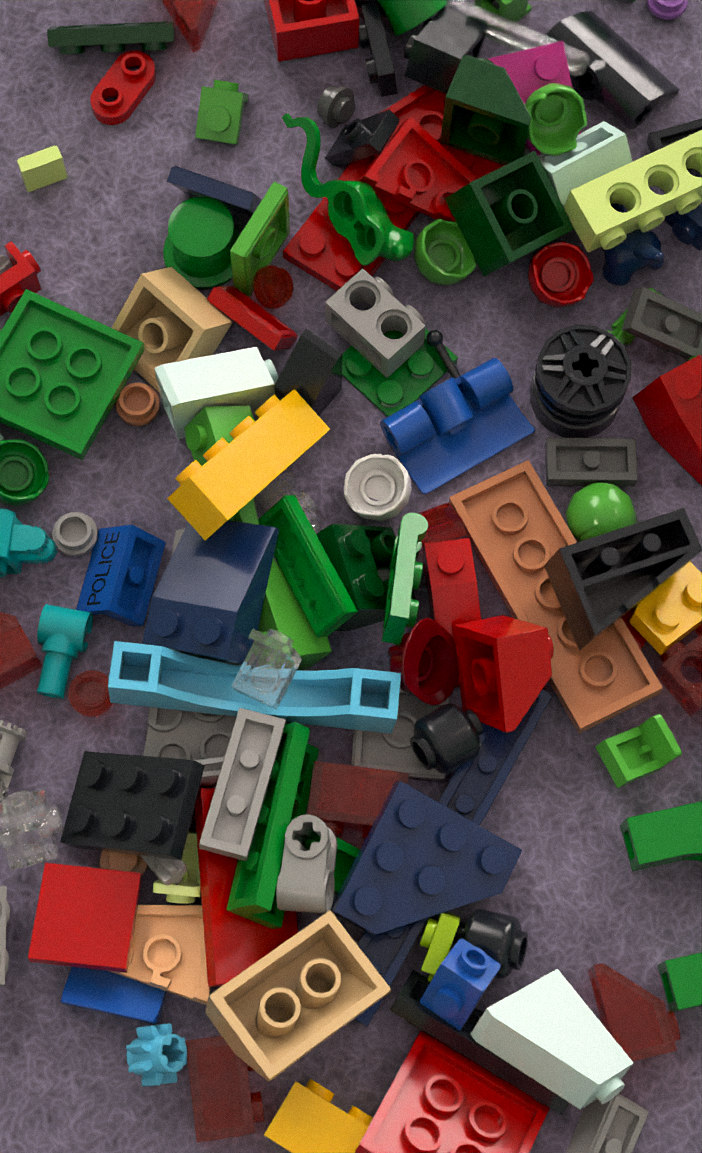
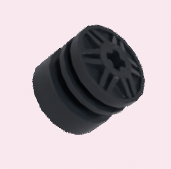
[530,325,631,438]

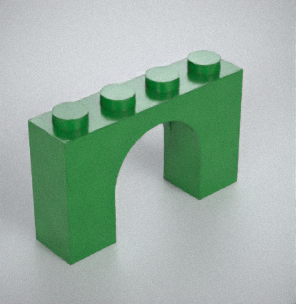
[620,801,702,1013]

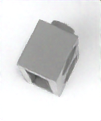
[325,268,426,378]

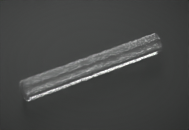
[448,0,589,76]

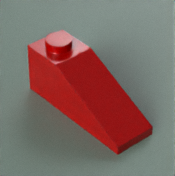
[422,538,481,688]

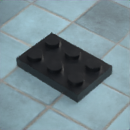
[60,751,205,860]

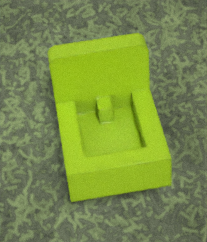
[419,911,460,982]

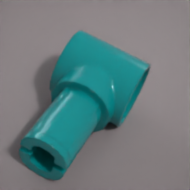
[36,604,93,699]

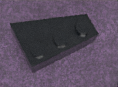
[544,508,702,651]

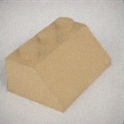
[205,910,391,1082]

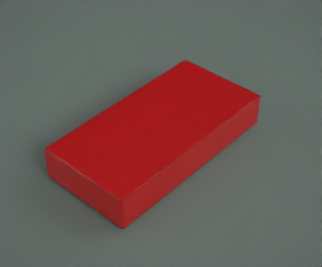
[207,286,298,351]

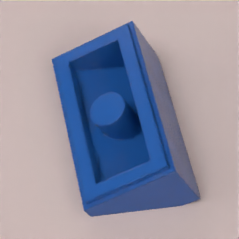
[60,967,167,1025]

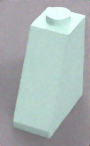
[154,347,279,440]
[470,969,633,1109]

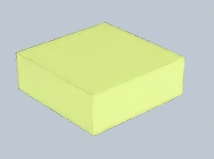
[17,146,67,192]

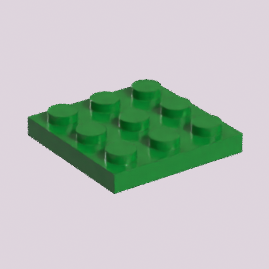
[0,289,145,461]

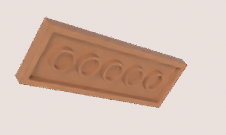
[449,460,663,734]

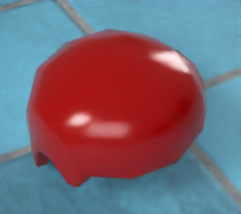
[527,241,594,308]

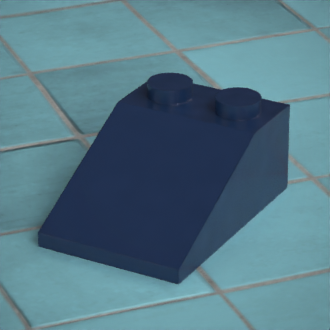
[142,520,279,667]

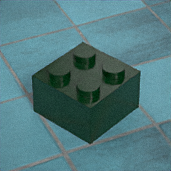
[445,151,574,276]

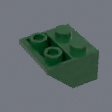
[316,524,420,631]

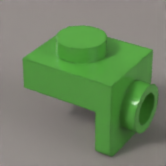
[195,80,248,144]
[595,714,682,788]

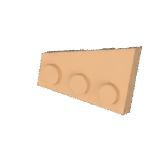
[106,905,211,1005]

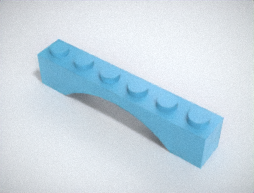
[108,641,401,734]

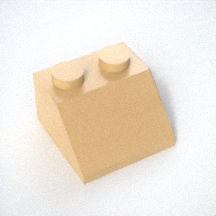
[111,267,233,392]

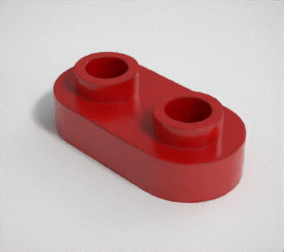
[90,51,156,125]

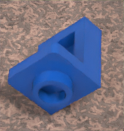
[419,939,501,1030]

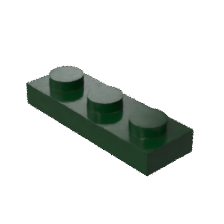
[47,21,176,54]

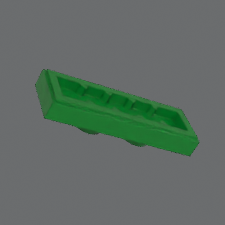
[258,495,358,638]

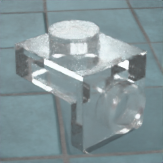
[231,629,302,710]

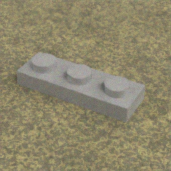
[199,707,286,861]

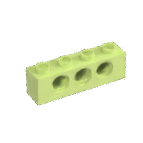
[564,130,702,253]

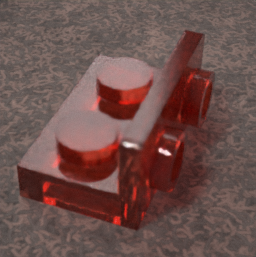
[185,1036,265,1143]

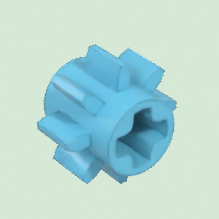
[126,1023,187,1087]

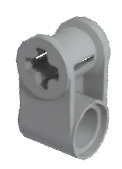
[276,814,337,914]

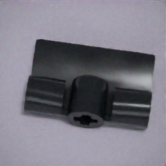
[541,11,679,130]

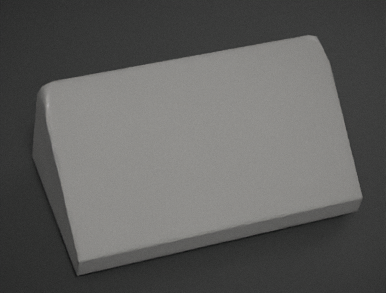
[565,1093,649,1153]

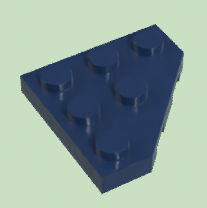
[331,781,522,935]

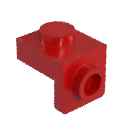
[0,241,41,316]

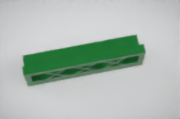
[227,722,319,929]

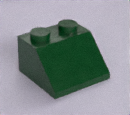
[440,54,532,165]

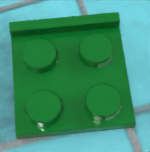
[342,329,458,417]

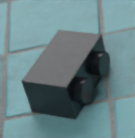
[404,6,489,94]

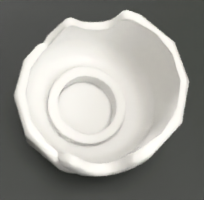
[344,454,412,521]

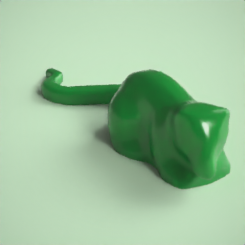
[282,113,414,266]

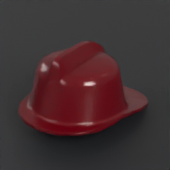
[388,617,459,706]

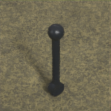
[426,330,461,379]

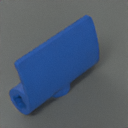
[380,358,535,494]

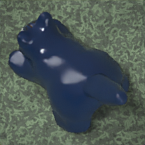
[600,203,664,286]

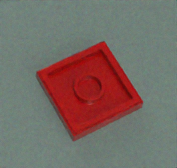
[28,863,142,973]

